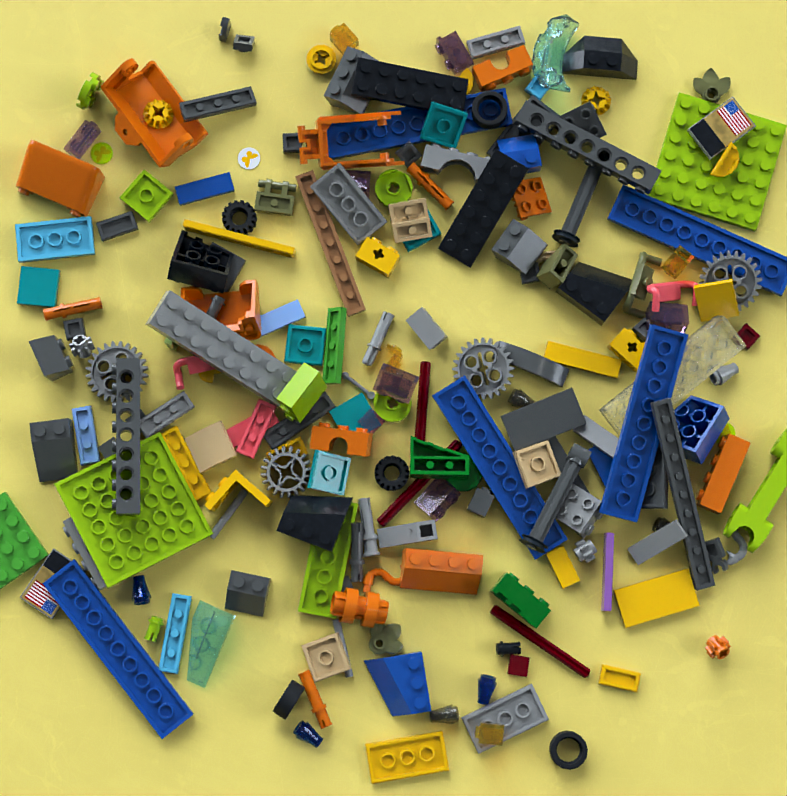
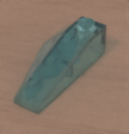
[187,600,236,688]

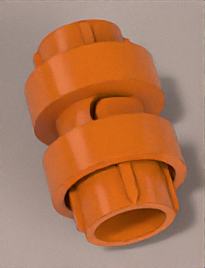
[330,587,389,628]

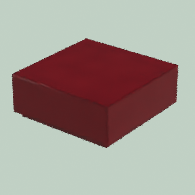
[733,323,760,351]
[507,654,530,677]

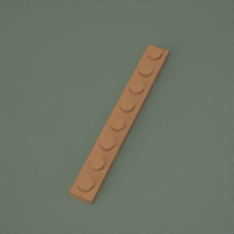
[295,170,366,317]

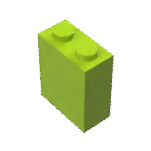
[276,362,327,423]

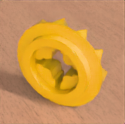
[307,45,337,75]
[581,86,611,116]
[143,99,174,129]

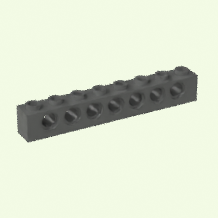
[515,100,662,194]
[112,358,140,515]

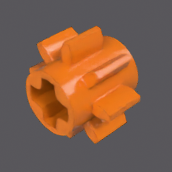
[705,635,731,659]

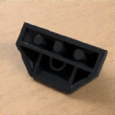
[562,36,638,80]

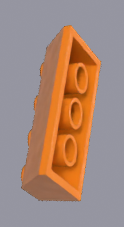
[400,548,483,595]

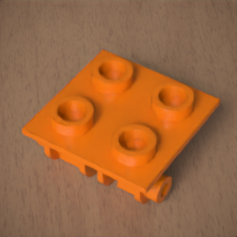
[512,177,552,221]

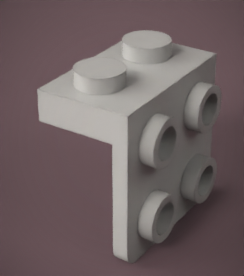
[556,484,604,539]

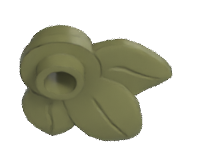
[693,68,731,103]
[369,623,403,654]

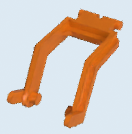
[297,111,405,170]

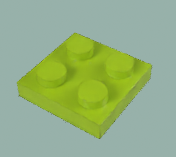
[120,170,174,223]

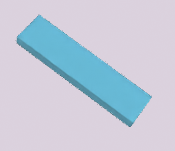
[159,593,192,674]

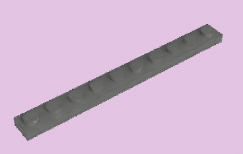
[650,398,715,591]

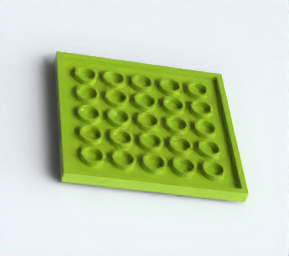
[648,92,787,232]
[54,432,213,589]

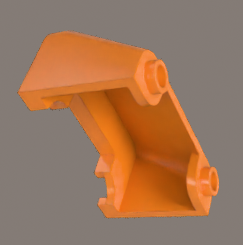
[16,140,105,217]
[181,280,261,341]

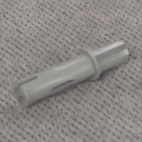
[362,311,394,366]

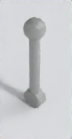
[342,372,375,399]

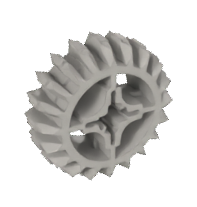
[260,446,311,498]

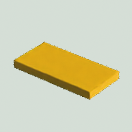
[613,568,700,628]
[365,731,449,784]

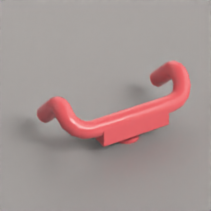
[646,281,699,312]
[173,355,215,390]

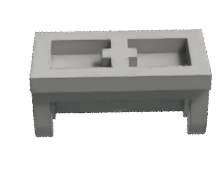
[406,307,448,350]

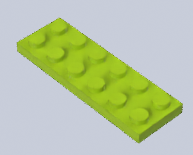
[298,503,358,619]

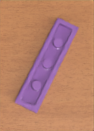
[601,533,614,611]

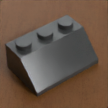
[324,46,378,114]

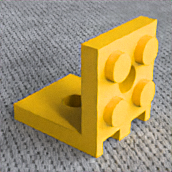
[205,469,273,512]

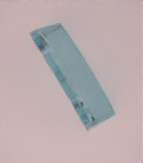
[532,14,579,92]

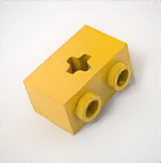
[355,237,400,278]
[607,327,645,372]

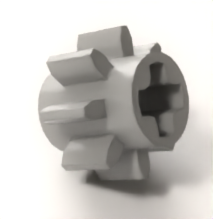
[69,335,95,358]
[573,539,597,563]

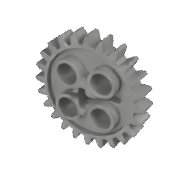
[699,250,762,311]
[452,338,515,400]
[85,341,149,402]

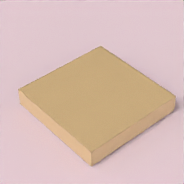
[512,440,561,489]
[301,632,352,683]

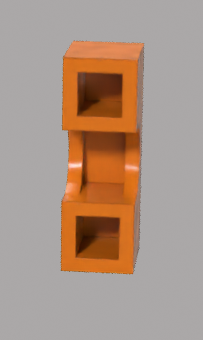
[472,45,533,92]
[310,422,373,457]

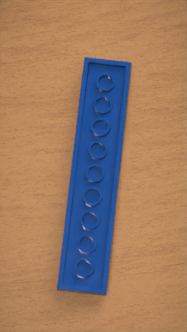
[327,88,513,160]
[607,185,787,297]
[599,324,689,523]
[432,375,568,560]
[42,559,194,739]

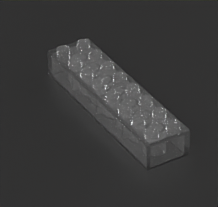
[599,315,746,436]

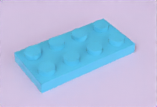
[15,216,95,263]

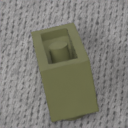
[536,243,578,289]

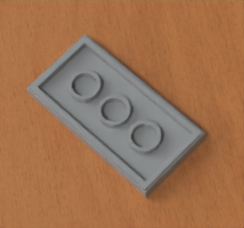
[310,162,387,245]
[461,683,549,754]

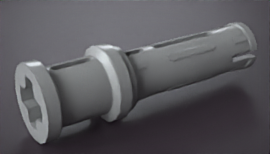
[358,498,380,557]

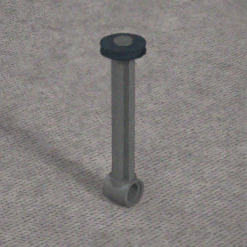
[552,154,609,247]
[519,443,592,553]

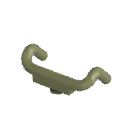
[622,252,662,319]

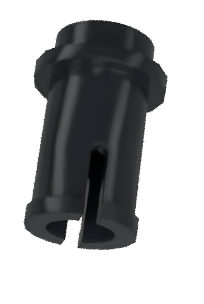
[496,641,521,657]

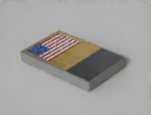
[687,97,756,160]
[20,549,86,619]

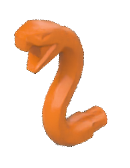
[363,565,401,593]

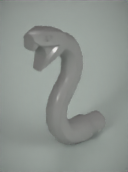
[724,529,747,565]

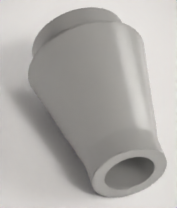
[709,363,739,385]

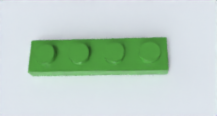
[323,307,347,385]

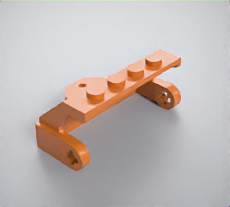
[100,58,208,168]

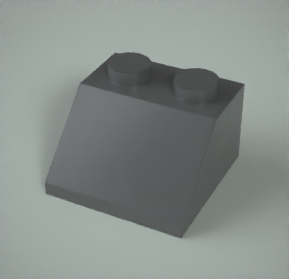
[492,219,548,276]
[29,335,74,382]
[225,570,271,617]

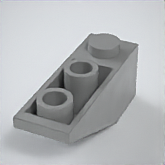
[377,519,438,548]

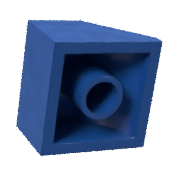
[497,134,542,174]

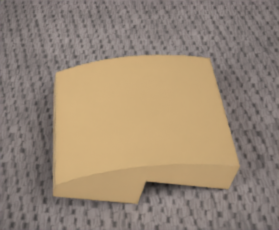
[388,198,432,243]
[185,421,237,473]

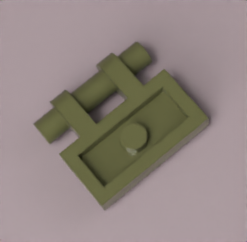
[254,179,297,216]

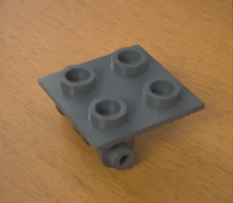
[559,101,607,144]

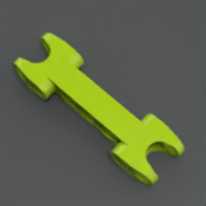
[723,429,787,553]

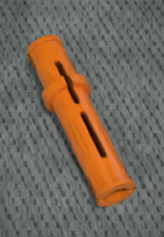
[406,162,454,210]
[43,297,102,321]
[298,670,332,729]

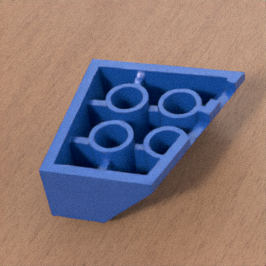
[674,395,730,465]
[364,651,431,716]

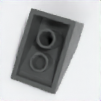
[30,418,78,482]

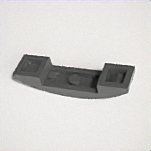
[492,341,570,387]

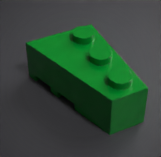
[410,436,469,479]
[490,572,551,629]

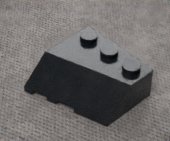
[167,230,234,293]
[556,262,632,326]
[276,495,353,552]

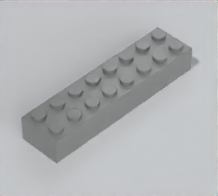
[146,290,297,407]

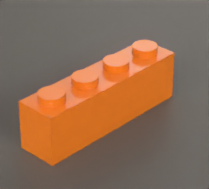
[696,433,750,514]

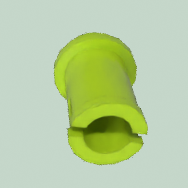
[144,616,164,642]

